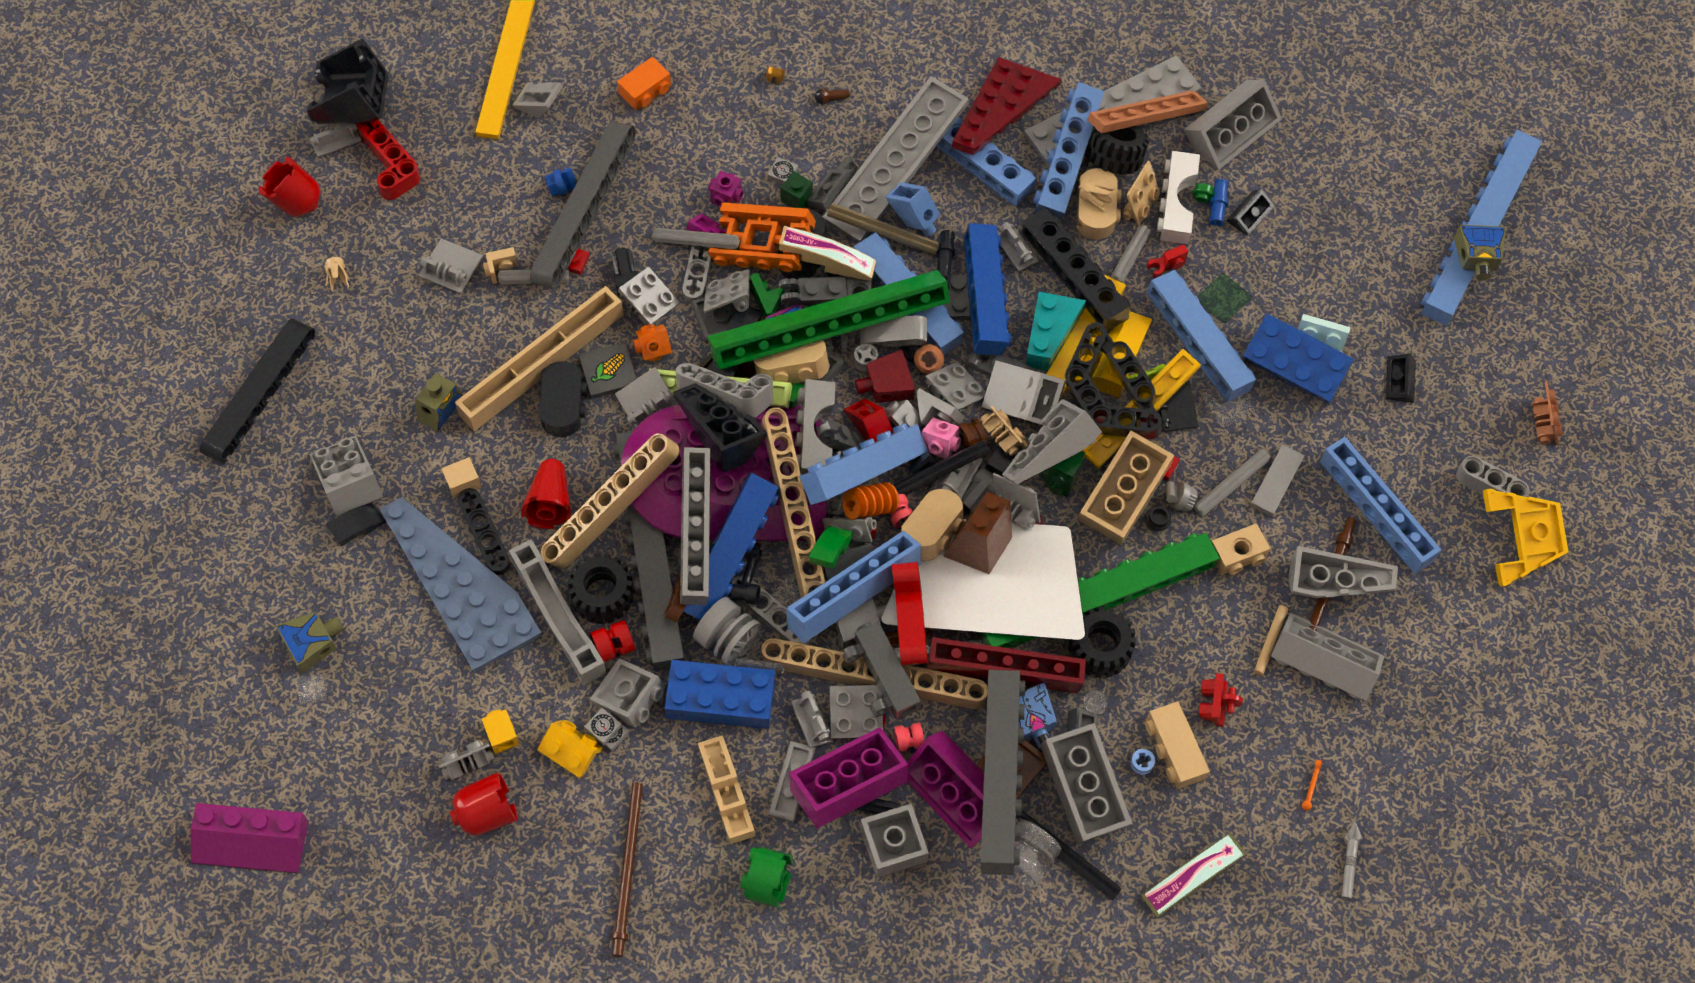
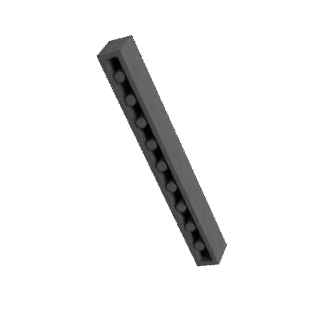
[613,431,684,671]

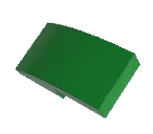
[809,526,854,569]

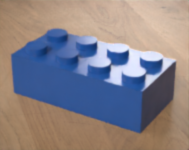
[1243,314,1354,405]
[665,660,775,729]

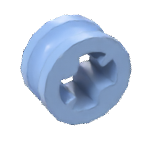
[1130,749,1155,775]

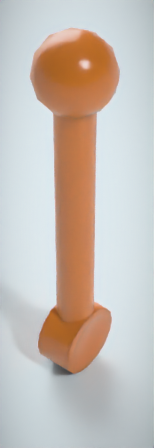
[1302,760,1322,811]

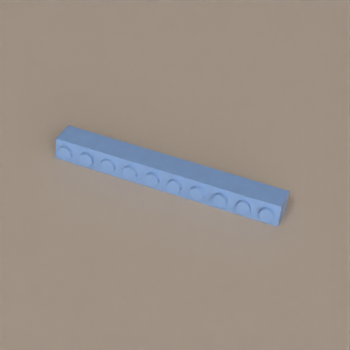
[1421,130,1542,326]

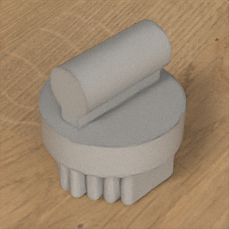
[1165,481,1198,511]

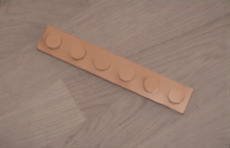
[1088,90,1208,133]

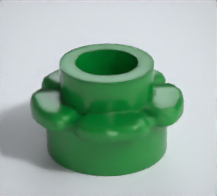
[1191,183,1214,203]

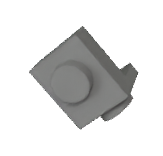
[885,400,923,428]

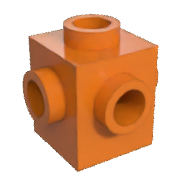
[633,324,672,361]

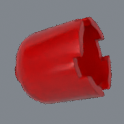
[258,157,321,217]
[450,772,518,836]

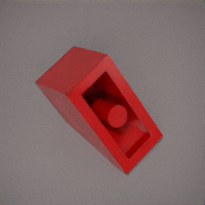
[843,398,894,442]

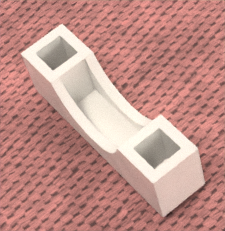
[1157,151,1200,244]

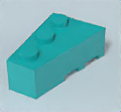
[1025,292,1086,371]

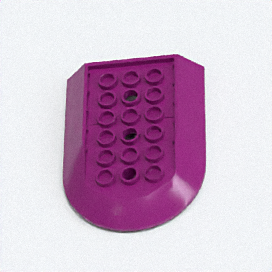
[621,405,827,541]

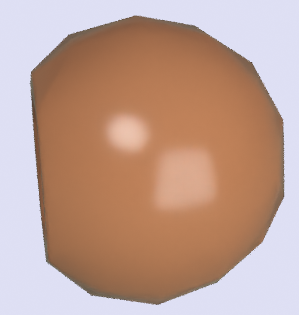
[914,344,944,375]

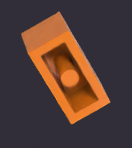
[617,56,671,110]

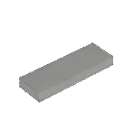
[1250,445,1305,517]
[769,741,816,823]

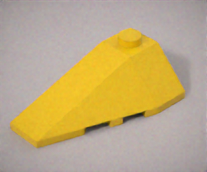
[1074,311,1152,398]

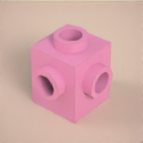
[922,417,961,459]

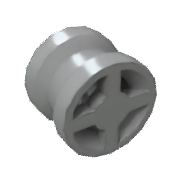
[854,343,878,373]

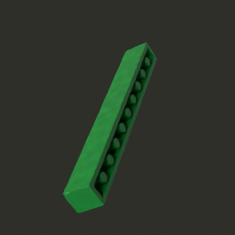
[707,270,950,370]
[977,533,1220,648]

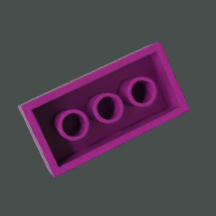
[789,727,908,829]

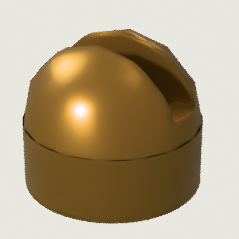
[766,66,785,85]

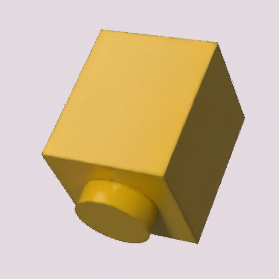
[482,709,519,754]

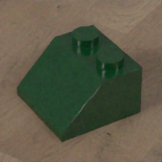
[1040,451,1086,497]

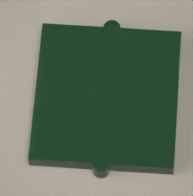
[1197,273,1253,323]

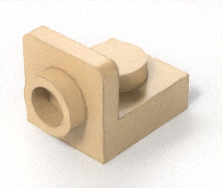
[483,247,518,284]

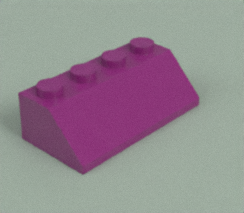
[907,730,984,849]
[190,803,309,873]

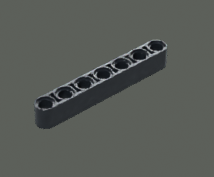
[200,318,315,464]

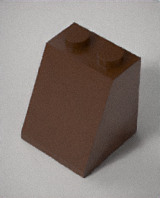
[944,492,1012,574]

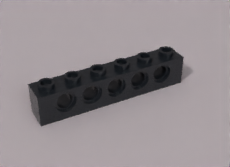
[1022,207,1130,332]

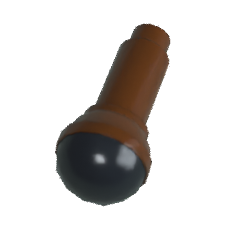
[815,88,850,104]

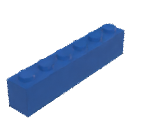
[963,223,1011,356]
[683,473,780,620]

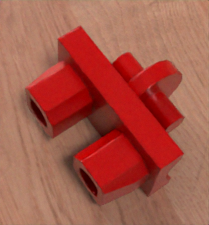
[1199,674,1243,727]

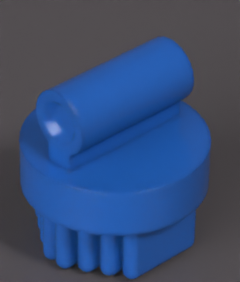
[545,168,577,197]

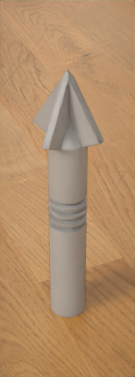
[1341,822,1363,900]

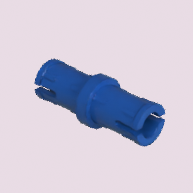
[1209,179,1229,226]

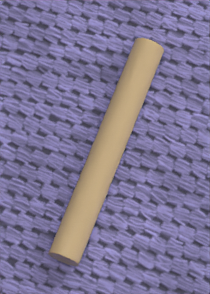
[1254,605,1288,676]

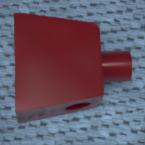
[855,350,915,403]

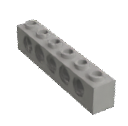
[680,447,710,605]

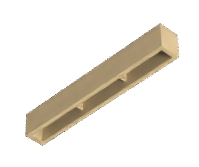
[455,286,624,432]

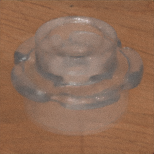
[1082,690,1107,715]

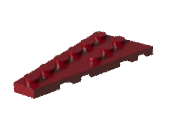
[951,57,1062,155]

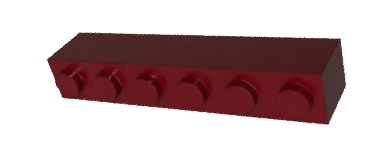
[926,637,1086,693]

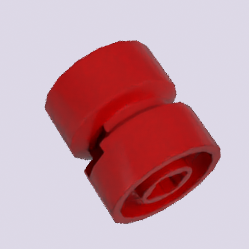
[590,620,636,662]

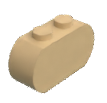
[1076,168,1121,240]
[754,340,830,384]
[901,489,965,561]

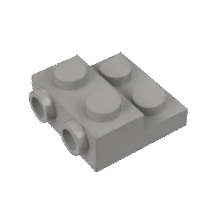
[590,658,665,728]

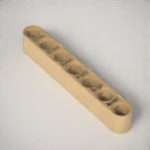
[540,433,679,569]

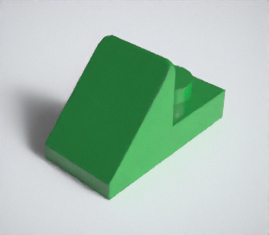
[749,273,785,320]

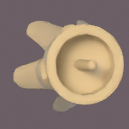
[1078,181,1115,212]
[324,256,350,291]

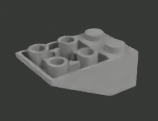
[981,361,1066,426]
[309,436,383,516]

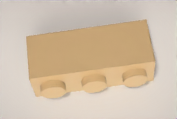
[1145,701,1210,789]

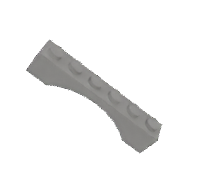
[509,539,606,686]

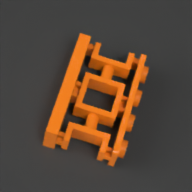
[708,202,816,272]

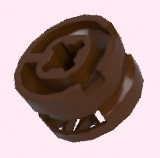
[957,417,989,448]

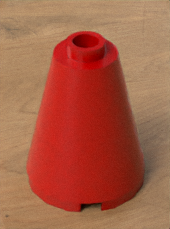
[521,459,572,529]

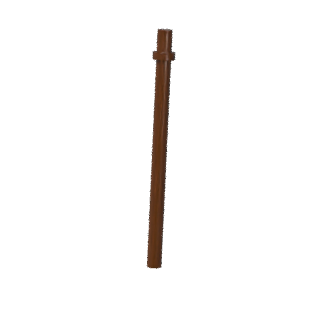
[611,782,643,957]

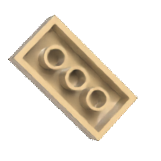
[1079,431,1174,545]

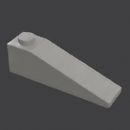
[1002,399,1102,485]
[1288,546,1398,598]

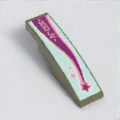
[1141,833,1247,918]

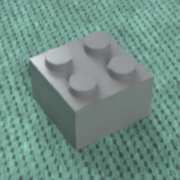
[860,803,929,878]

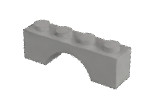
[795,379,835,475]

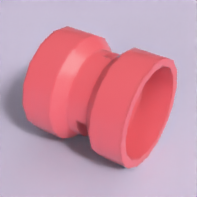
[888,494,913,528]
[894,722,924,752]

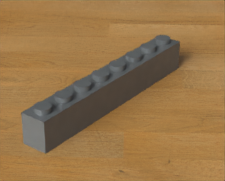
[981,670,1025,875]

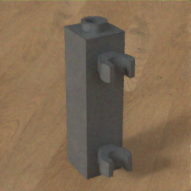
[843,622,921,721]

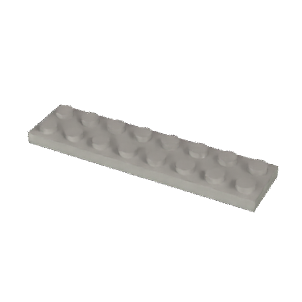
[1024,55,1202,167]
[822,76,969,243]

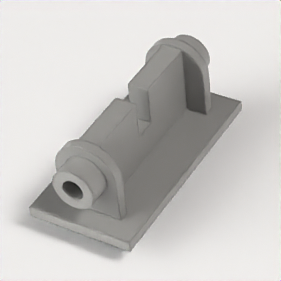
[310,123,361,157]
[997,222,1038,272]
[941,458,982,499]
[822,516,876,542]
[790,691,833,748]

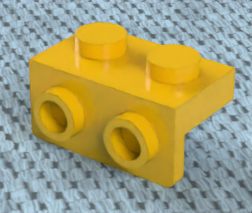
[537,720,603,778]

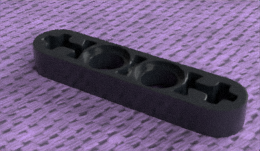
[458,488,510,575]

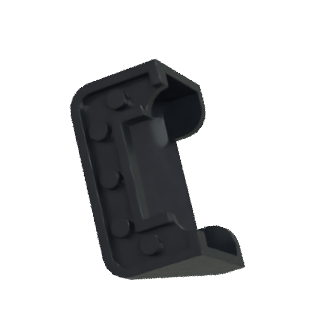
[307,38,388,124]

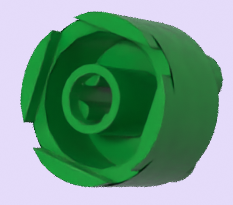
[740,847,793,908]

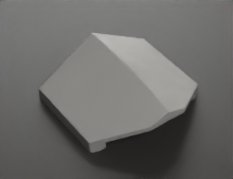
[512,82,563,118]

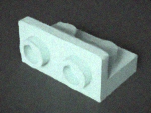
[1298,314,1350,352]

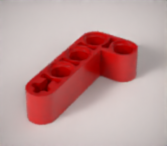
[356,120,420,200]
[892,562,928,666]

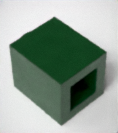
[780,171,813,208]

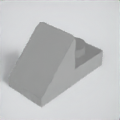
[917,388,965,427]

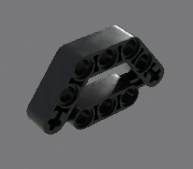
[1065,322,1162,439]

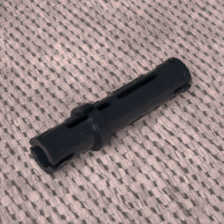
[936,230,955,290]

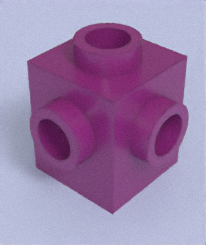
[708,171,744,207]

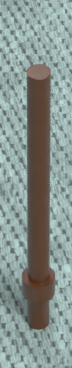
[1308,517,1357,632]

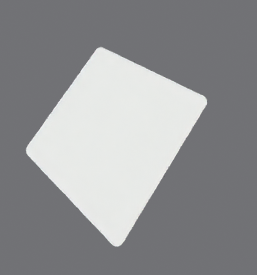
[881,519,1085,640]

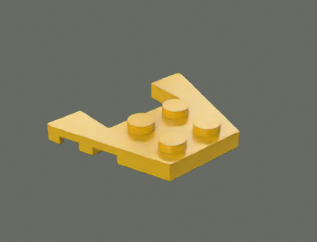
[1483,489,1568,587]

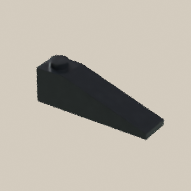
[673,383,767,473]

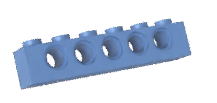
[1032,82,1104,221]
[937,117,1036,207]
[1320,437,1442,574]

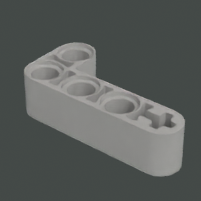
[676,363,774,418]

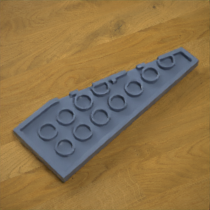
[380,497,542,673]

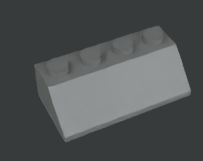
[1184,79,1282,170]
[1271,613,1385,701]

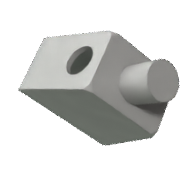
[835,597,887,649]

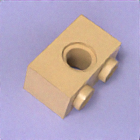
[1211,523,1270,575]

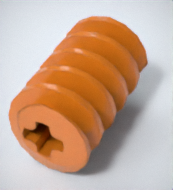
[842,482,899,520]

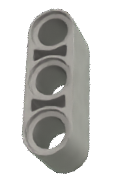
[860,316,927,348]
[1456,456,1530,497]

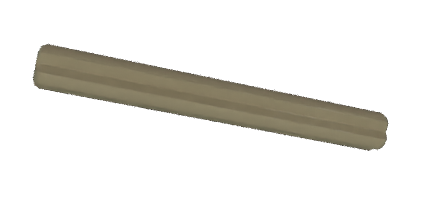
[827,203,940,255]

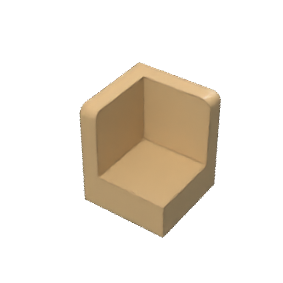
[442,457,481,499]

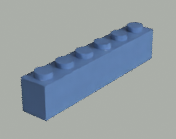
[853,232,964,355]
[1146,270,1256,403]
[799,423,928,505]
[787,531,921,643]

